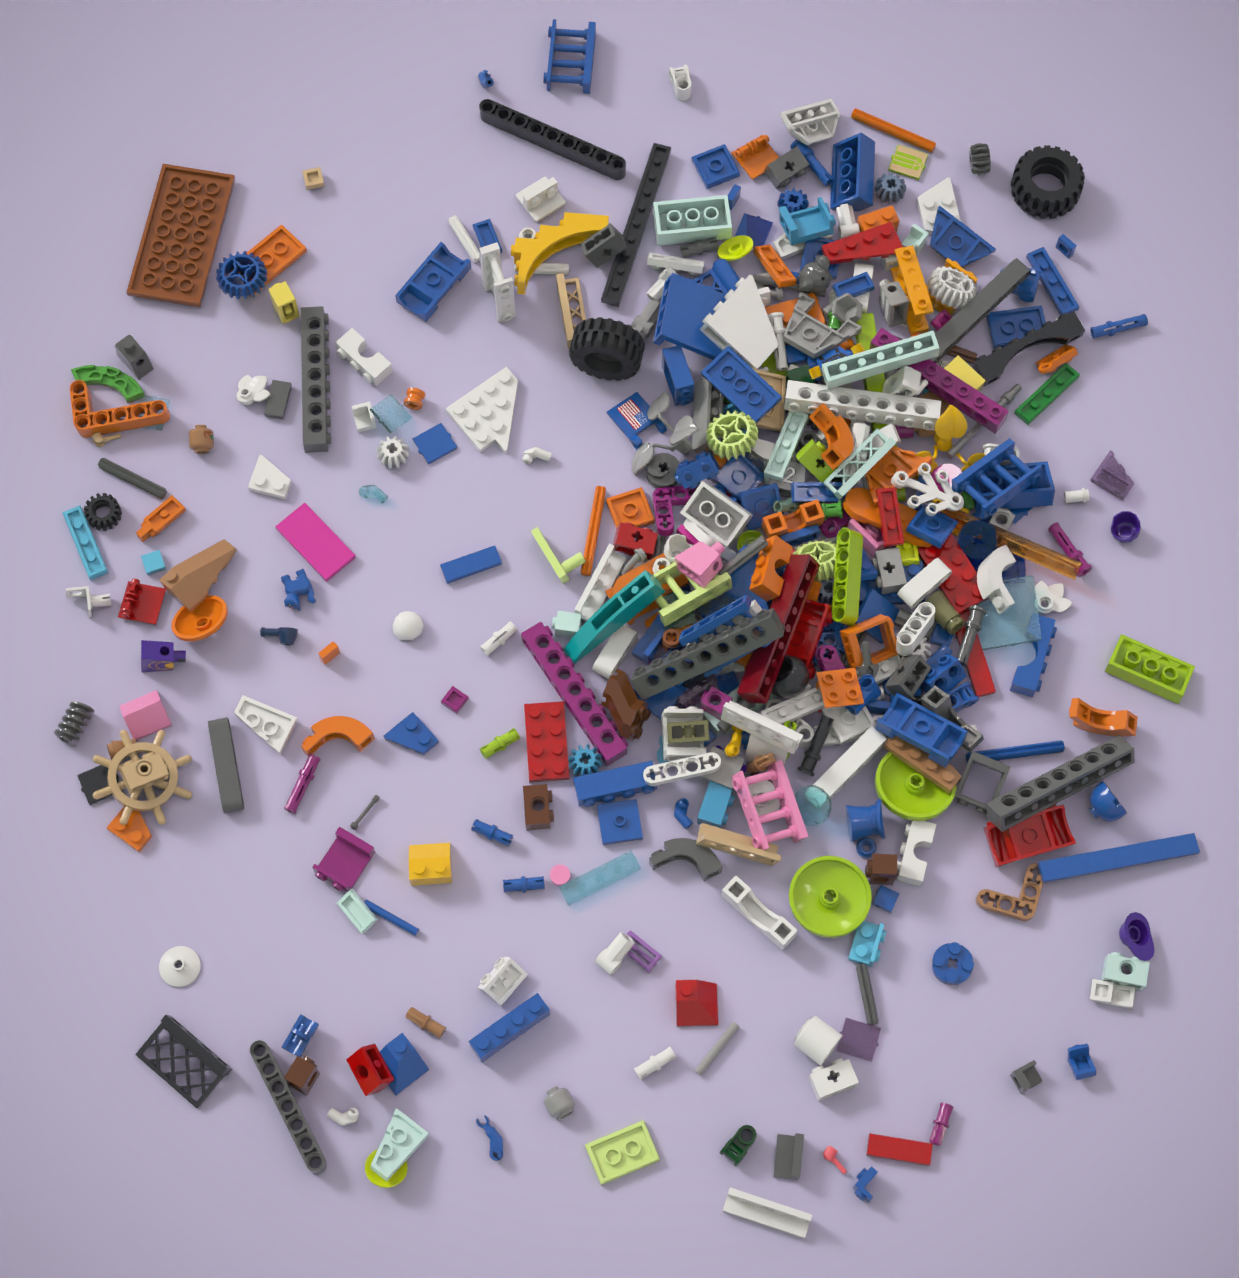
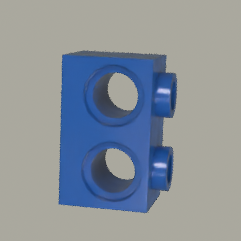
[921,653,967,693]

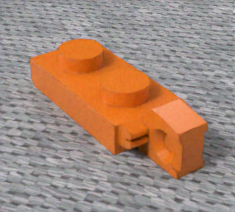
[136,495,186,542]

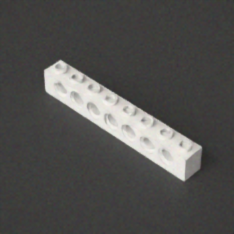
[784,380,941,431]

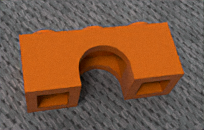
[761,499,825,539]
[749,535,793,602]

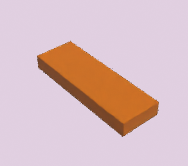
[753,244,797,288]

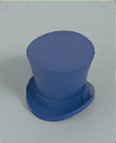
[845,799,886,843]

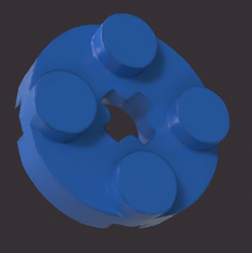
[932,942,974,985]

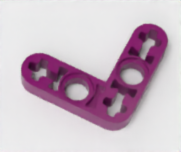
[653,485,699,537]

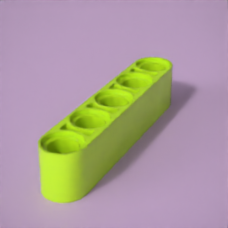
[832,528,863,626]

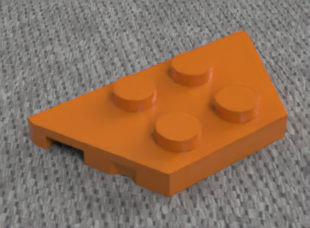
[865,446,932,507]

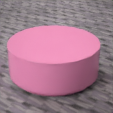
[550,865,570,886]

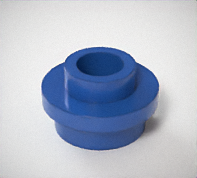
[856,838,877,858]

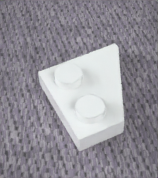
[248,455,291,500]

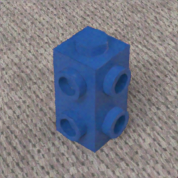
[674,451,720,489]

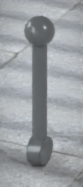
[350,795,380,830]

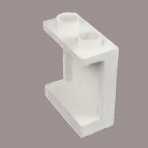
[661,706,707,761]

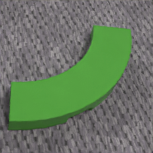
[71,365,145,403]

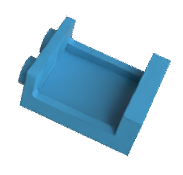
[779,197,836,245]

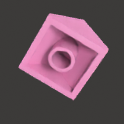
[848,518,887,558]
[120,690,172,741]

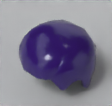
[1111,511,1141,543]

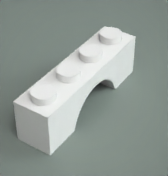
[721,876,798,951]

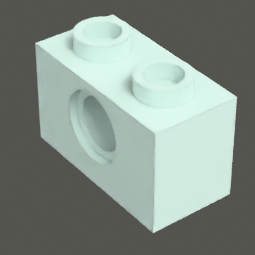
[1101,952,1150,991]

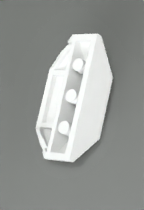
[779,99,841,145]

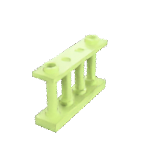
[653,562,733,627]

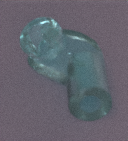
[358,485,388,503]

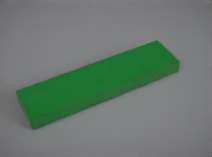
[1014,363,1080,425]

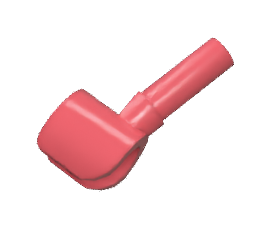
[823,1146,847,1174]

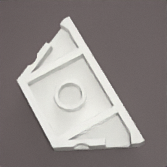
[917,177,961,235]

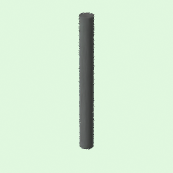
[753,274,826,297]

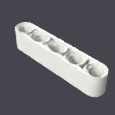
[805,726,888,810]

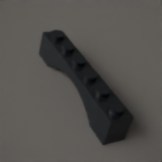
[972,312,1085,387]

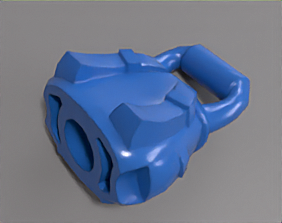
[1000,268,1041,302]

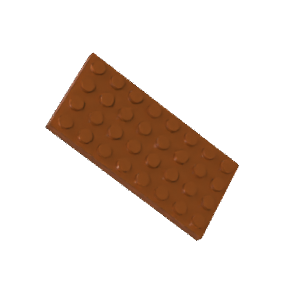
[126,164,235,307]

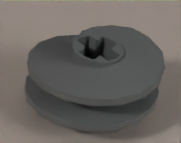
[647,453,680,488]

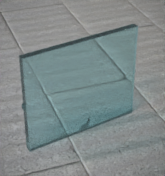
[977,575,1042,650]

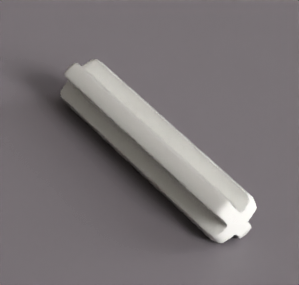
[449,215,480,263]
[514,263,569,275]

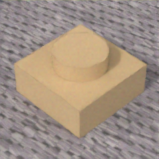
[302,167,324,190]

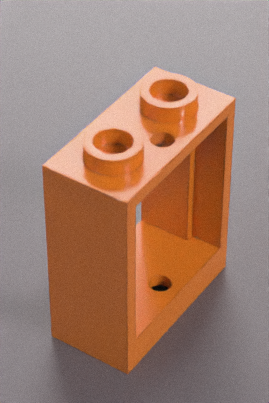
[840,614,898,670]

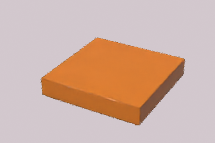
[606,487,655,529]

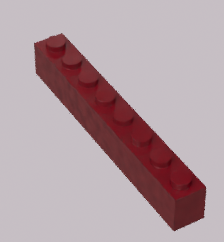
[737,554,820,704]

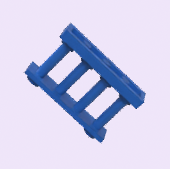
[543,19,596,94]
[951,438,1042,520]
[679,594,772,677]

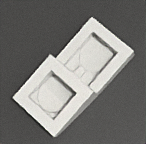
[1090,979,1135,1009]

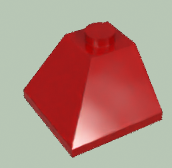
[675,979,718,1027]

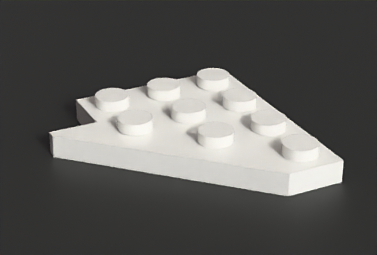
[446,366,518,454]

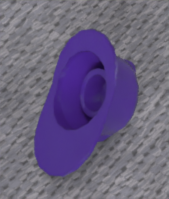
[1119,912,1155,961]

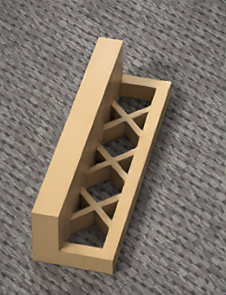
[556,273,586,349]
[696,823,781,866]

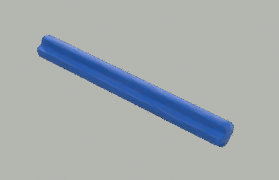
[965,740,1065,764]

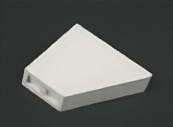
[700,274,779,369]

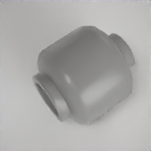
[544,1086,575,1120]

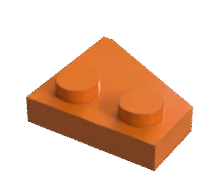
[107,807,152,853]

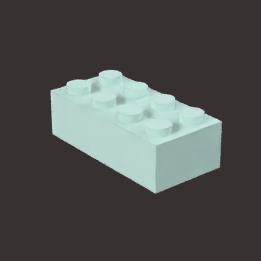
[653,195,732,246]

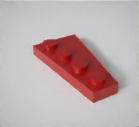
[821,222,903,264]

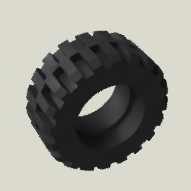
[1011,145,1085,219]
[569,317,645,381]

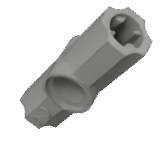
[631,300,660,339]

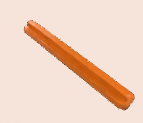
[851,108,936,152]
[581,486,606,576]

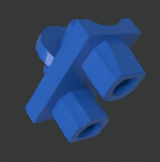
[281,1014,319,1058]

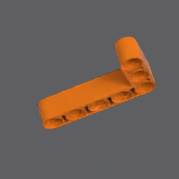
[70,380,171,438]

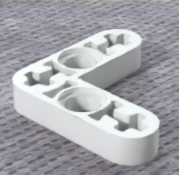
[683,519,738,561]

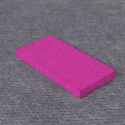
[275,503,356,582]

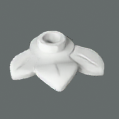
[236,375,270,405]
[1034,580,1072,614]

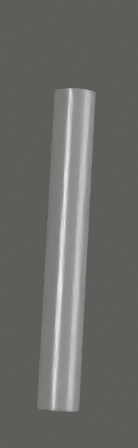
[694,1022,740,1076]

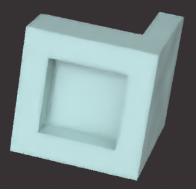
[902,224,929,256]

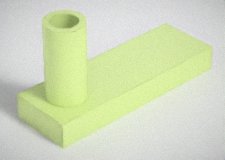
[531,527,586,584]

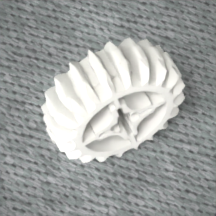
[927,266,978,309]

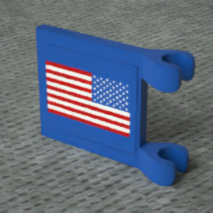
[607,392,667,450]

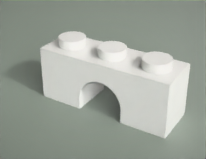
[336,328,393,387]
[897,821,936,887]

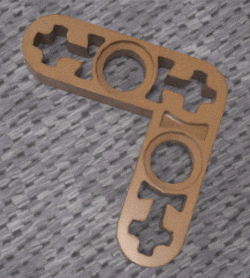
[976,863,1043,921]

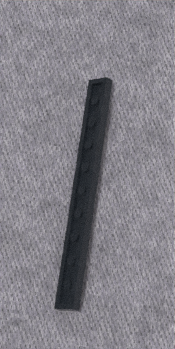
[601,143,671,307]

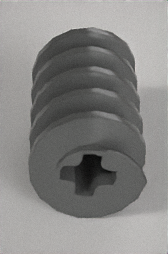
[54,701,95,747]

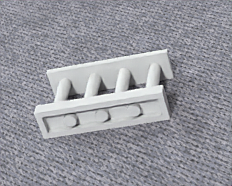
[479,242,516,323]

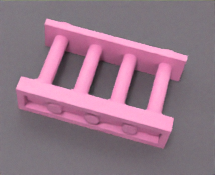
[732,760,809,850]

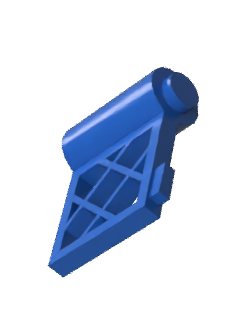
[689,259,740,295]

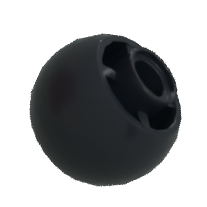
[771,655,809,699]

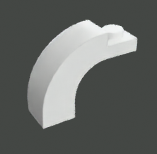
[977,545,1016,614]

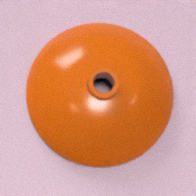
[171,595,228,641]

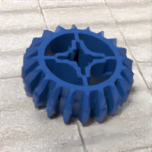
[216,251,267,301]

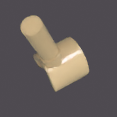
[92,432,121,447]

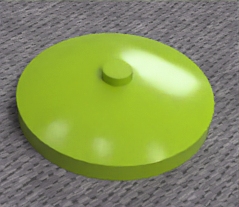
[875,752,957,821]
[789,856,872,938]

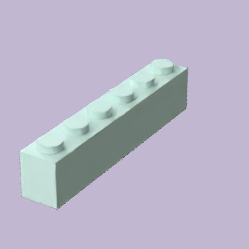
[822,331,939,390]

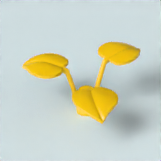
[913,405,986,480]

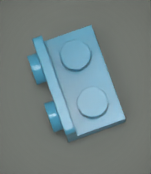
[848,921,887,967]

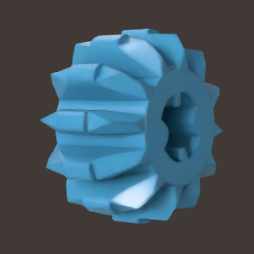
[568,744,602,776]

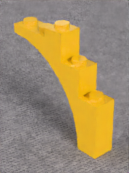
[511,212,609,295]

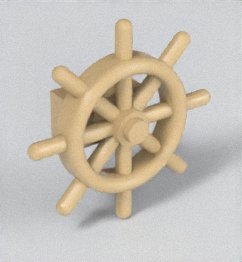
[93,730,192,825]

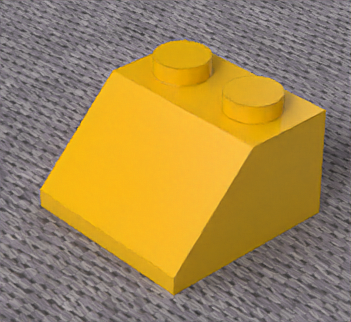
[409,843,452,886]

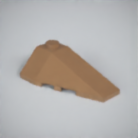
[159,539,237,612]

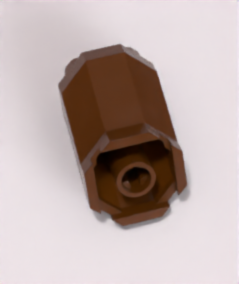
[601,669,651,741]

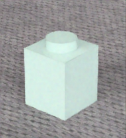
[552,611,582,638]

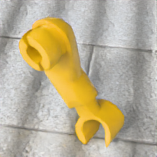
[725,726,744,757]

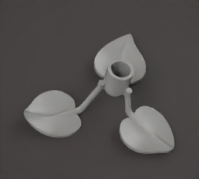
[632,391,699,475]

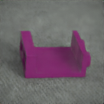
[312,827,375,892]

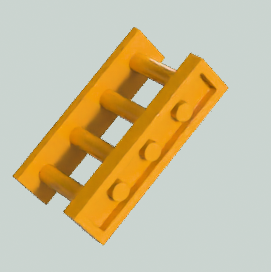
[890,245,934,336]

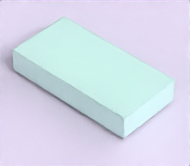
[337,889,378,934]

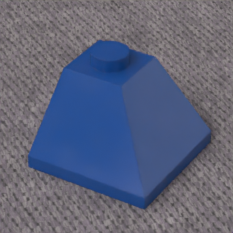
[380,1032,429,1096]

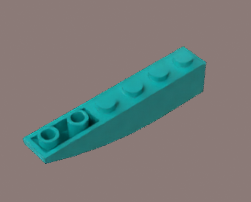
[564,570,665,665]

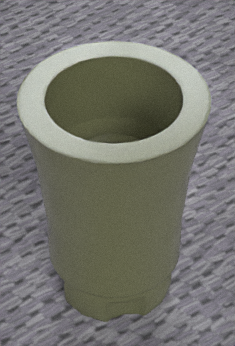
[925,591,965,635]

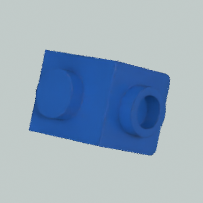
[1067,1043,1096,1080]
[853,1166,878,1203]

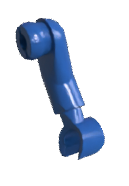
[476,1115,503,1161]

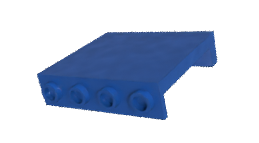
[653,273,726,361]

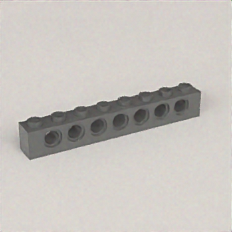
[301,306,331,453]
[631,608,785,700]
[986,735,1135,832]

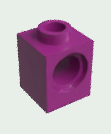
[700,686,733,721]

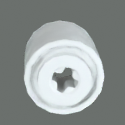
[794,1016,843,1066]

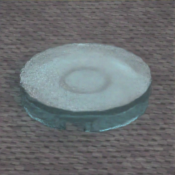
[794,785,832,826]

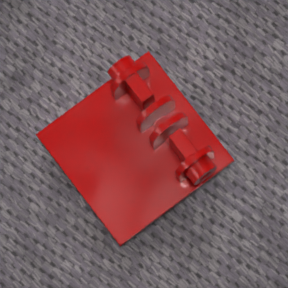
[118,578,166,625]

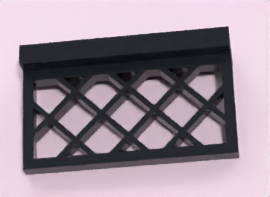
[135,1015,232,1109]

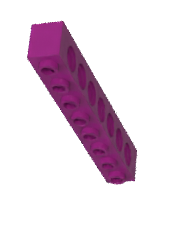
[869,328,1009,434]
[521,622,628,766]

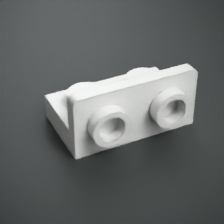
[478,957,528,1006]

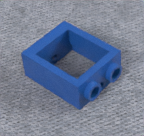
[662,345,694,406]

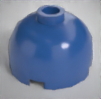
[1089,781,1127,822]

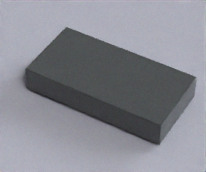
[264,380,292,419]

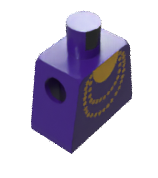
[141,640,186,672]

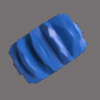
[777,188,809,213]

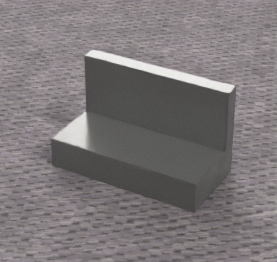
[773,1133,804,1180]

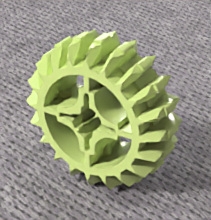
[706,410,758,460]
[793,540,836,582]

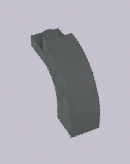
[921,686,984,752]
[649,838,723,881]

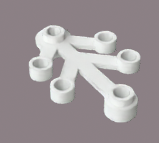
[891,463,964,516]

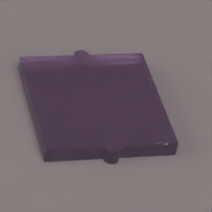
[837,1018,881,1062]

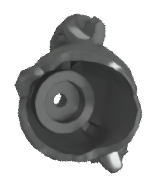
[798,255,832,294]

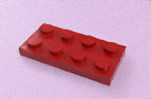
[917,533,990,614]
[524,701,570,783]

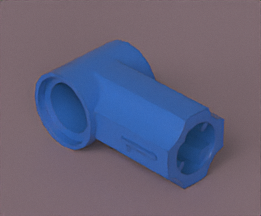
[844,674,881,716]

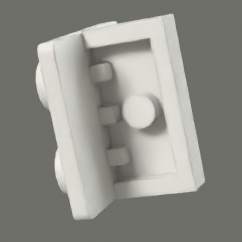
[516,177,566,222]

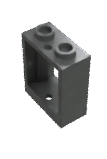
[954,751,1011,815]

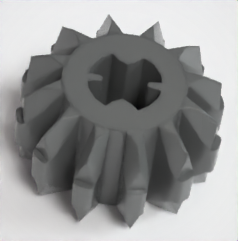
[969,143,991,175]

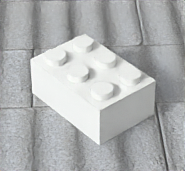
[680,481,753,547]

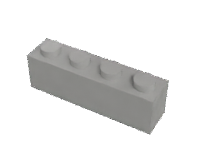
[692,377,723,453]

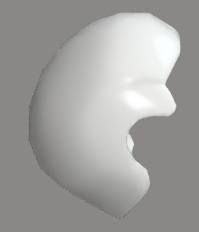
[664,534,692,563]
[392,611,424,641]

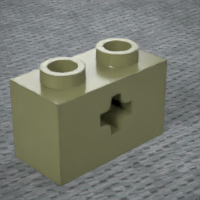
[667,720,710,743]

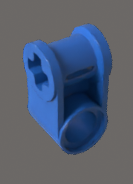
[947,682,980,712]

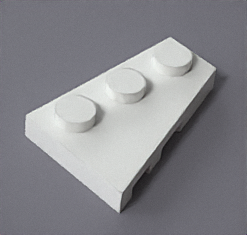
[234,695,298,755]

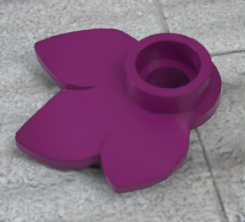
[818,503,850,538]

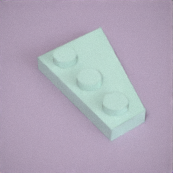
[370,1108,429,1181]

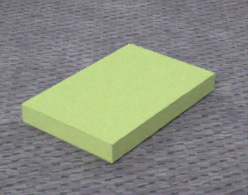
[585,1120,660,1185]

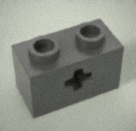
[764,147,809,188]
[581,223,627,268]
[885,654,931,698]

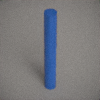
[364,899,419,936]

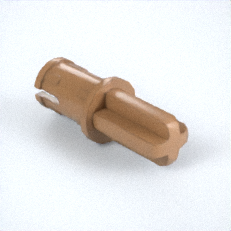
[746,753,776,775]
[406,1007,446,1039]

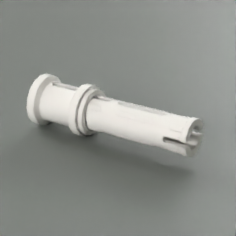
[768,312,788,371]

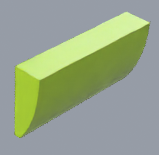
[1104,634,1195,704]

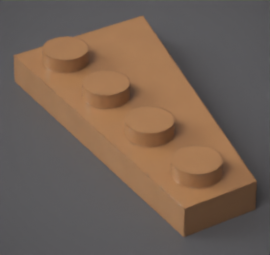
[883,735,962,794]

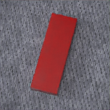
[876,487,905,547]
[866,1133,933,1166]

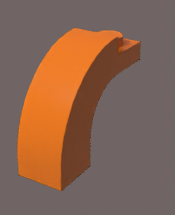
[809,403,854,470]
[1069,698,1138,737]
[301,716,375,756]

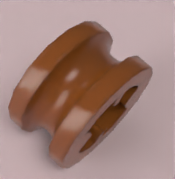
[663,629,680,649]

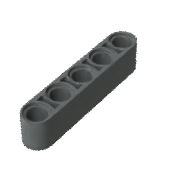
[208,717,244,814]

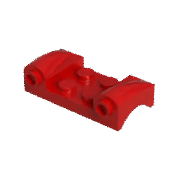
[786,599,834,681]
[983,804,1076,867]

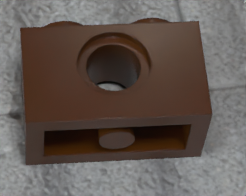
[523,784,554,830]
[865,853,897,885]
[284,1056,320,1096]

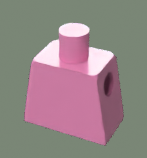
[675,542,725,588]

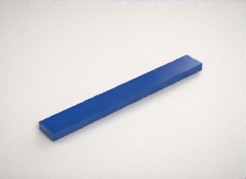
[1037,833,1200,883]

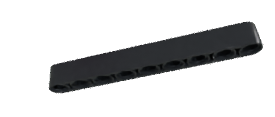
[479,99,626,180]

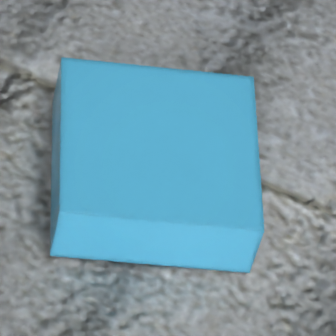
[141,550,166,575]

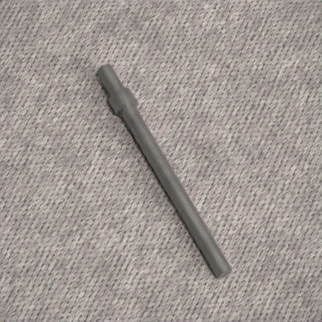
[946,384,1022,459]

